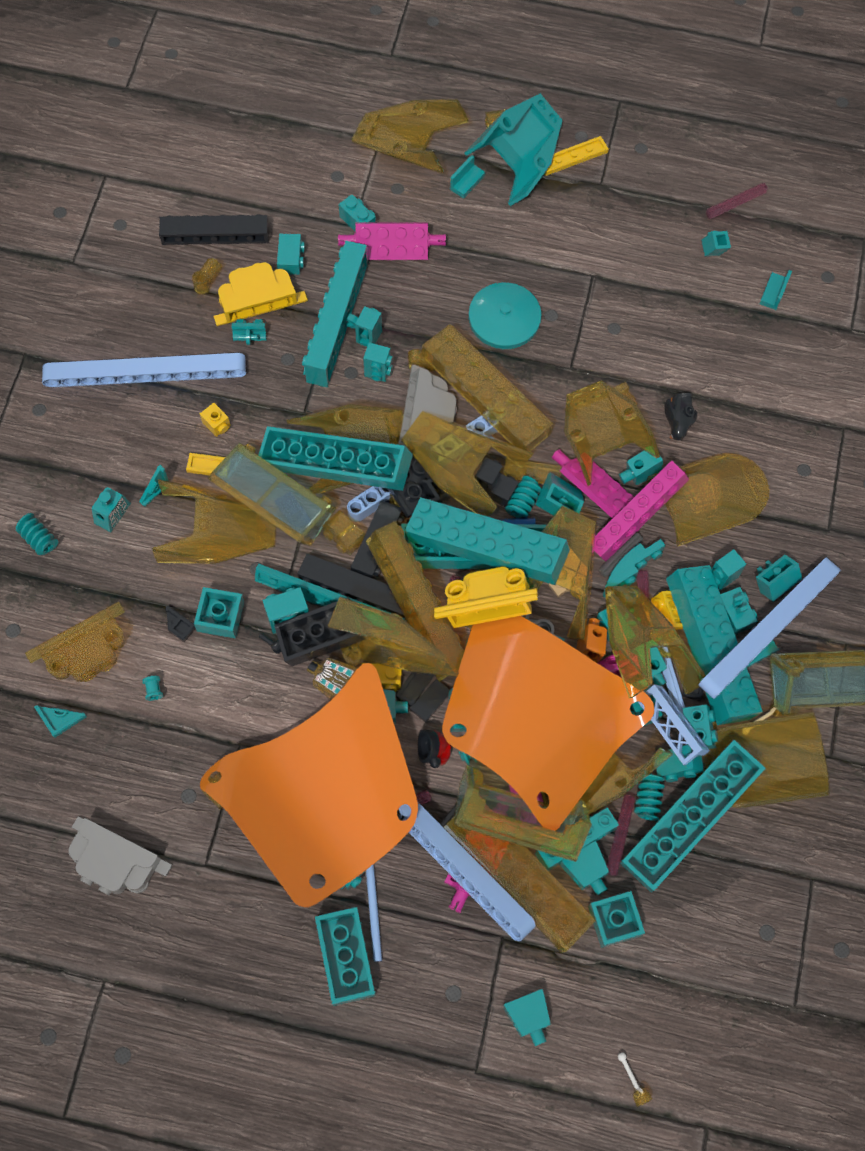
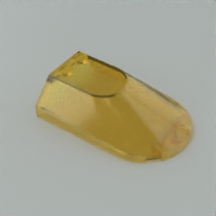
[647,453,769,546]
[697,712,830,808]

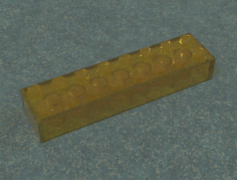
[422,324,553,457]
[366,521,465,681]
[443,796,596,953]

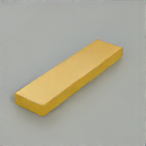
[545,136,609,176]

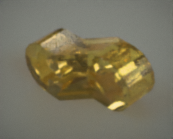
[341,643,362,666]

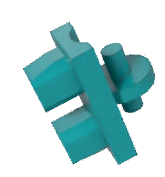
[232,319,266,345]

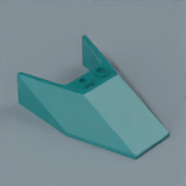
[464,93,562,206]

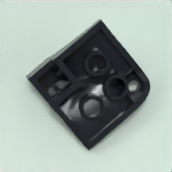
[387,442,454,518]

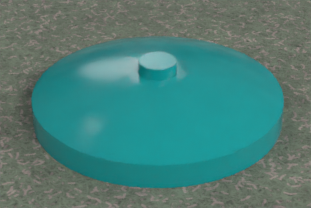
[469,282,541,349]

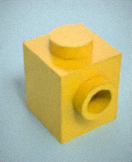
[200,403,231,437]

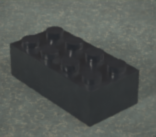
[274,598,366,667]

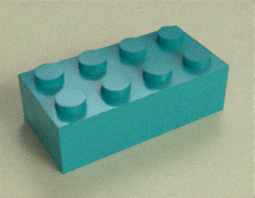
[315,907,375,1006]

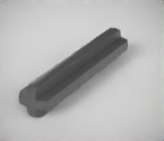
[599,533,643,577]

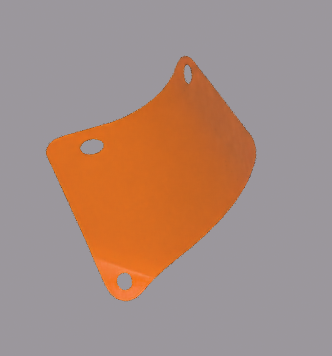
[442,616,654,832]
[200,663,418,907]

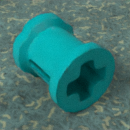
[142,676,163,701]

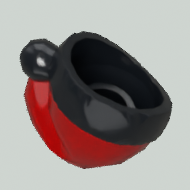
[418,729,451,768]

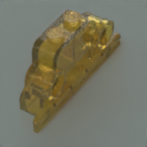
[25,602,125,682]

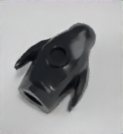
[664,393,697,441]

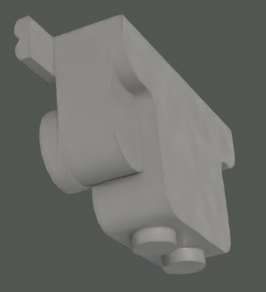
[399,364,457,450]
[69,816,172,896]

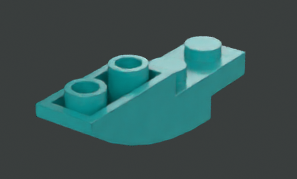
[603,539,665,598]

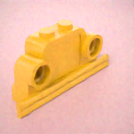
[214,262,308,326]
[434,567,538,628]

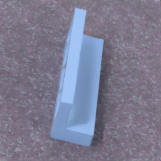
[638,684,710,765]

